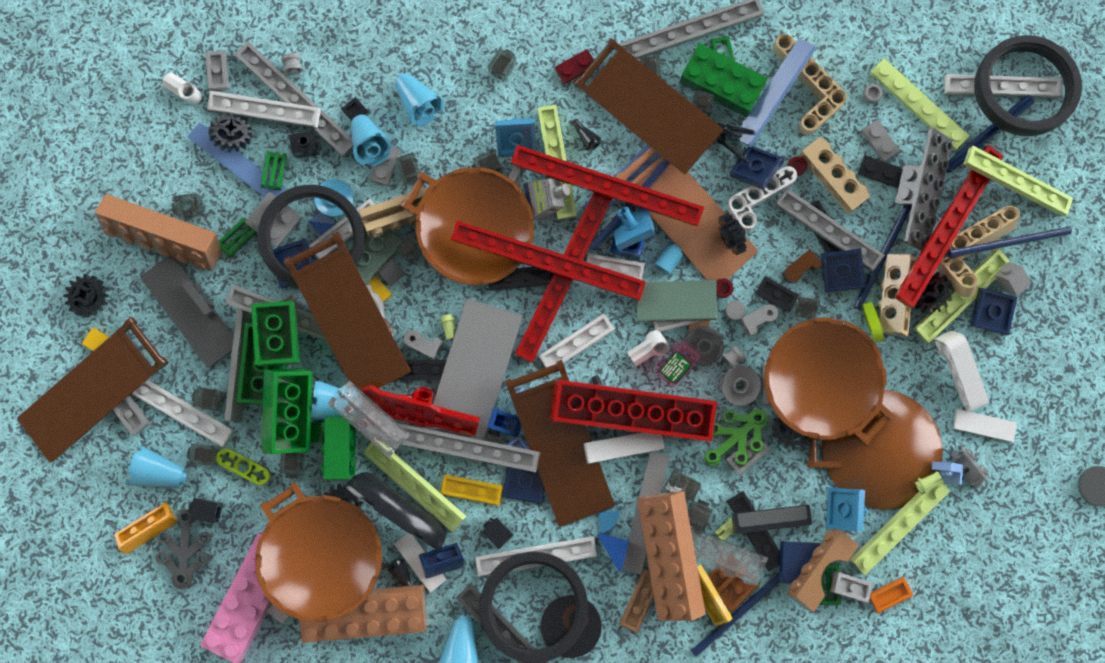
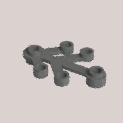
[156,509,212,589]

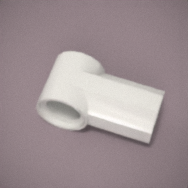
[162,72,202,105]
[627,330,669,366]

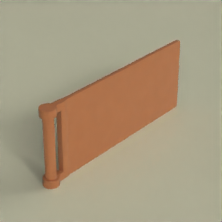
[615,148,758,280]

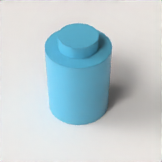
[654,244,683,275]

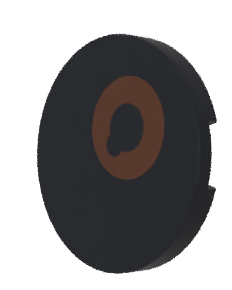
[541,595,602,658]

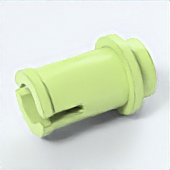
[440,314,456,340]
[915,472,944,493]
[715,517,733,541]

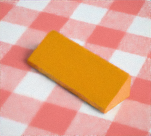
[114,502,178,554]

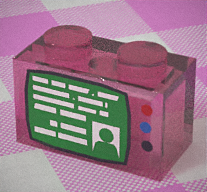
[655,339,702,388]

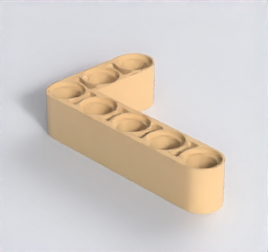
[773,34,847,136]
[937,206,1020,298]

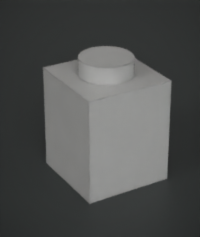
[995,262,1031,297]

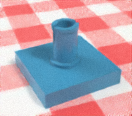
[495,118,536,156]
[614,207,655,251]
[826,487,867,532]

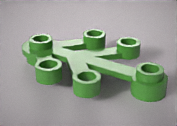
[705,409,768,467]

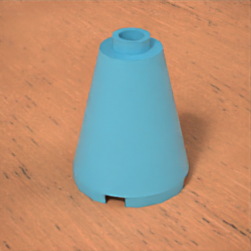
[395,73,444,126]
[351,115,392,166]
[311,381,365,421]
[126,446,187,488]
[439,616,478,663]

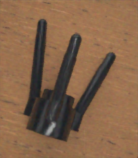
[717,123,754,163]

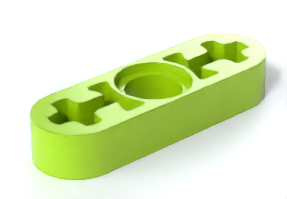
[862,302,884,343]
[216,449,271,485]

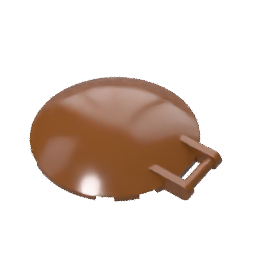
[400,167,534,285]
[764,317,895,446]
[807,390,943,510]
[255,482,382,622]

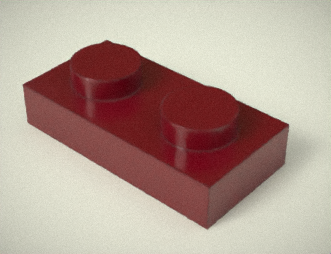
[554,49,594,85]

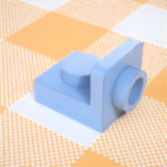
[932,461,963,485]

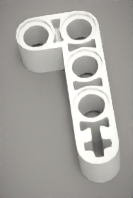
[727,166,797,233]
[932,331,989,412]

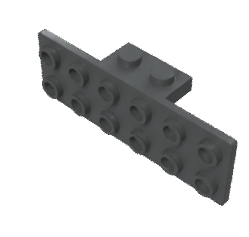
[895,128,953,251]
[140,256,234,368]

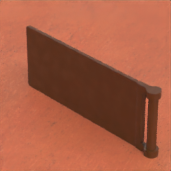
[573,38,723,175]
[284,232,411,398]
[17,317,168,462]
[505,360,615,527]

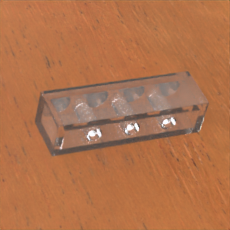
[328,381,410,457]
[691,527,768,585]

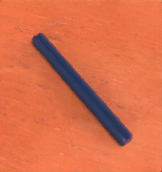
[946,95,1034,173]

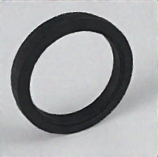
[974,35,1082,136]
[258,185,365,288]
[479,551,588,663]

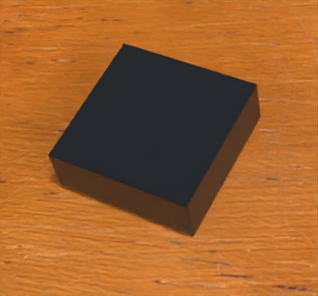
[341,97,368,122]

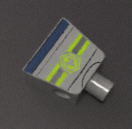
[523,179,570,220]

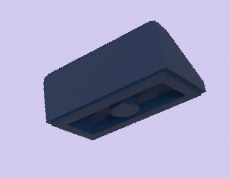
[419,543,464,579]

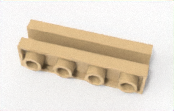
[359,187,428,237]

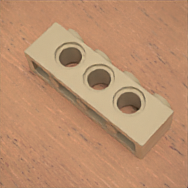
[799,137,870,214]
[878,254,916,336]

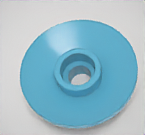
[314,179,354,217]

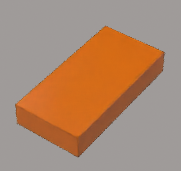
[869,577,914,614]

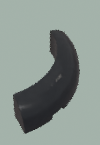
[345,472,446,551]

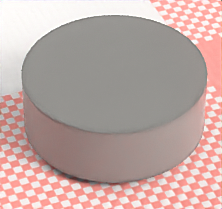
[863,84,883,104]
[725,300,746,321]

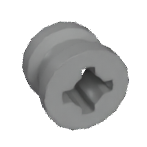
[281,53,303,75]
[722,346,747,369]

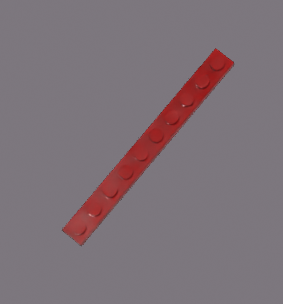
[511,145,704,227]
[894,145,1004,309]
[515,193,612,363]
[450,220,646,301]

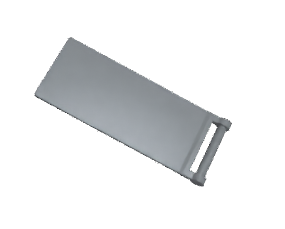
[425,299,523,464]

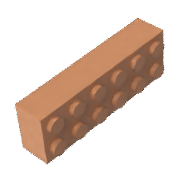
[94,194,222,271]
[637,491,706,621]
[300,584,428,643]

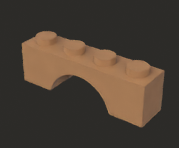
[787,529,859,612]

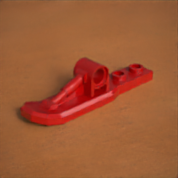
[360,385,480,437]

